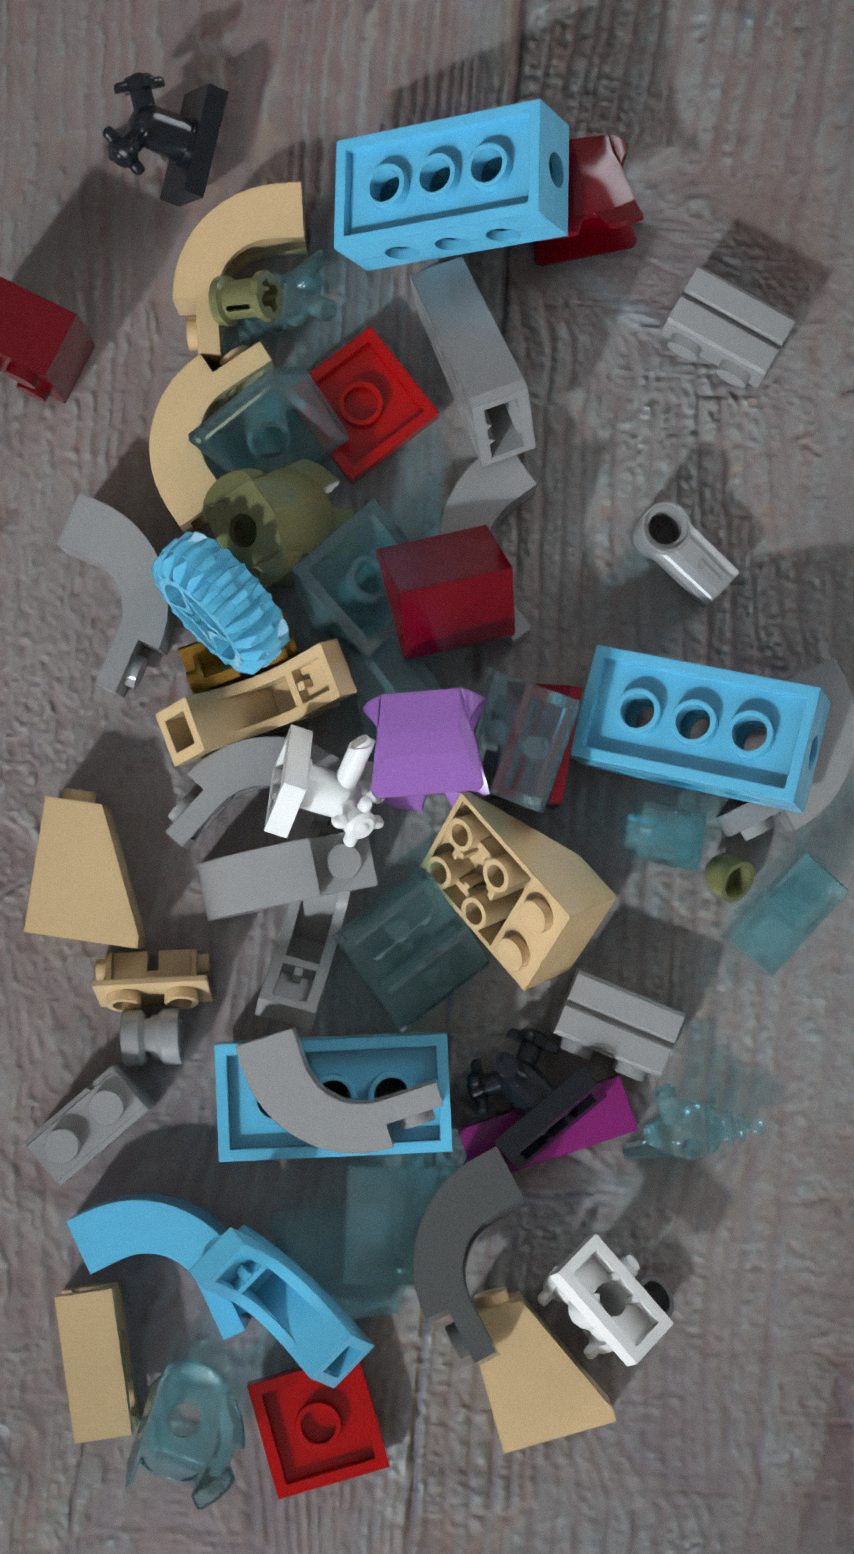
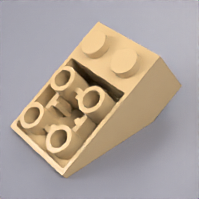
[419,791,617,991]

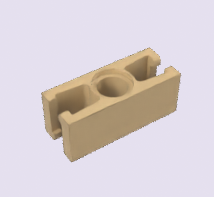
[54,1279,140,1444]

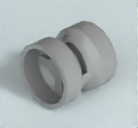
[120,1007,185,1067]

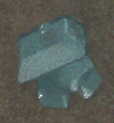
[125,1359,245,1510]

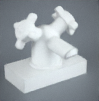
[264,724,385,847]
[537,1233,674,1367]

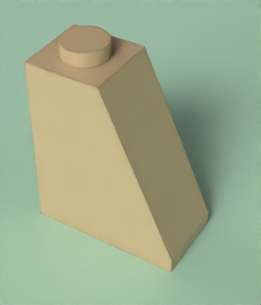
[24,788,147,949]
[473,1287,616,1454]

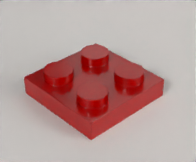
[283,326,439,485]
[247,1360,390,1500]

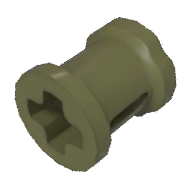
[208,270,283,327]

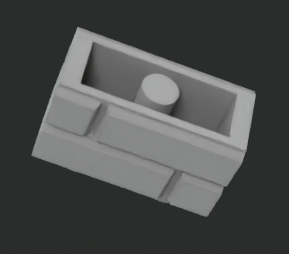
[661,265,797,388]
[551,968,686,1082]
[23,1062,157,1186]

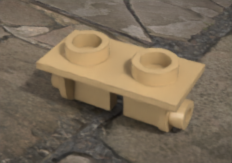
[92,948,213,1012]

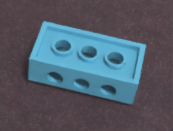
[334,99,569,271]
[570,645,831,814]
[214,1031,453,1162]

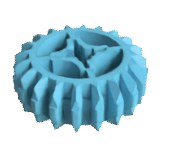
[151,531,290,675]

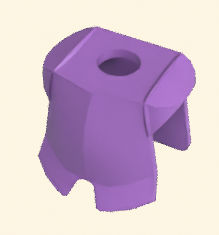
[363,687,490,812]

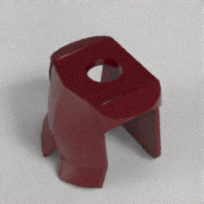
[534,134,644,266]

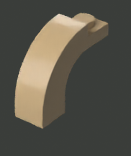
[173,182,308,368]
[149,341,276,533]
[155,638,357,767]

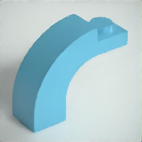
[66,1193,250,1340]
[188,1224,375,1388]

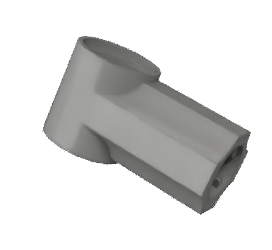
[632,502,739,608]

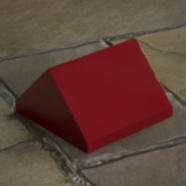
[376,525,515,662]

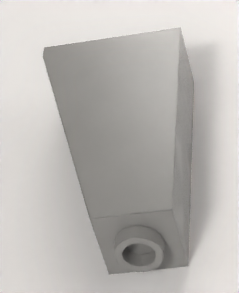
[409,256,536,467]

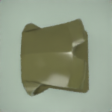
[203,458,354,589]

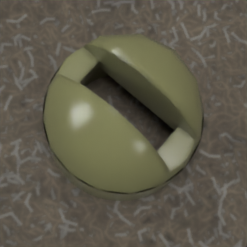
[705,853,755,903]

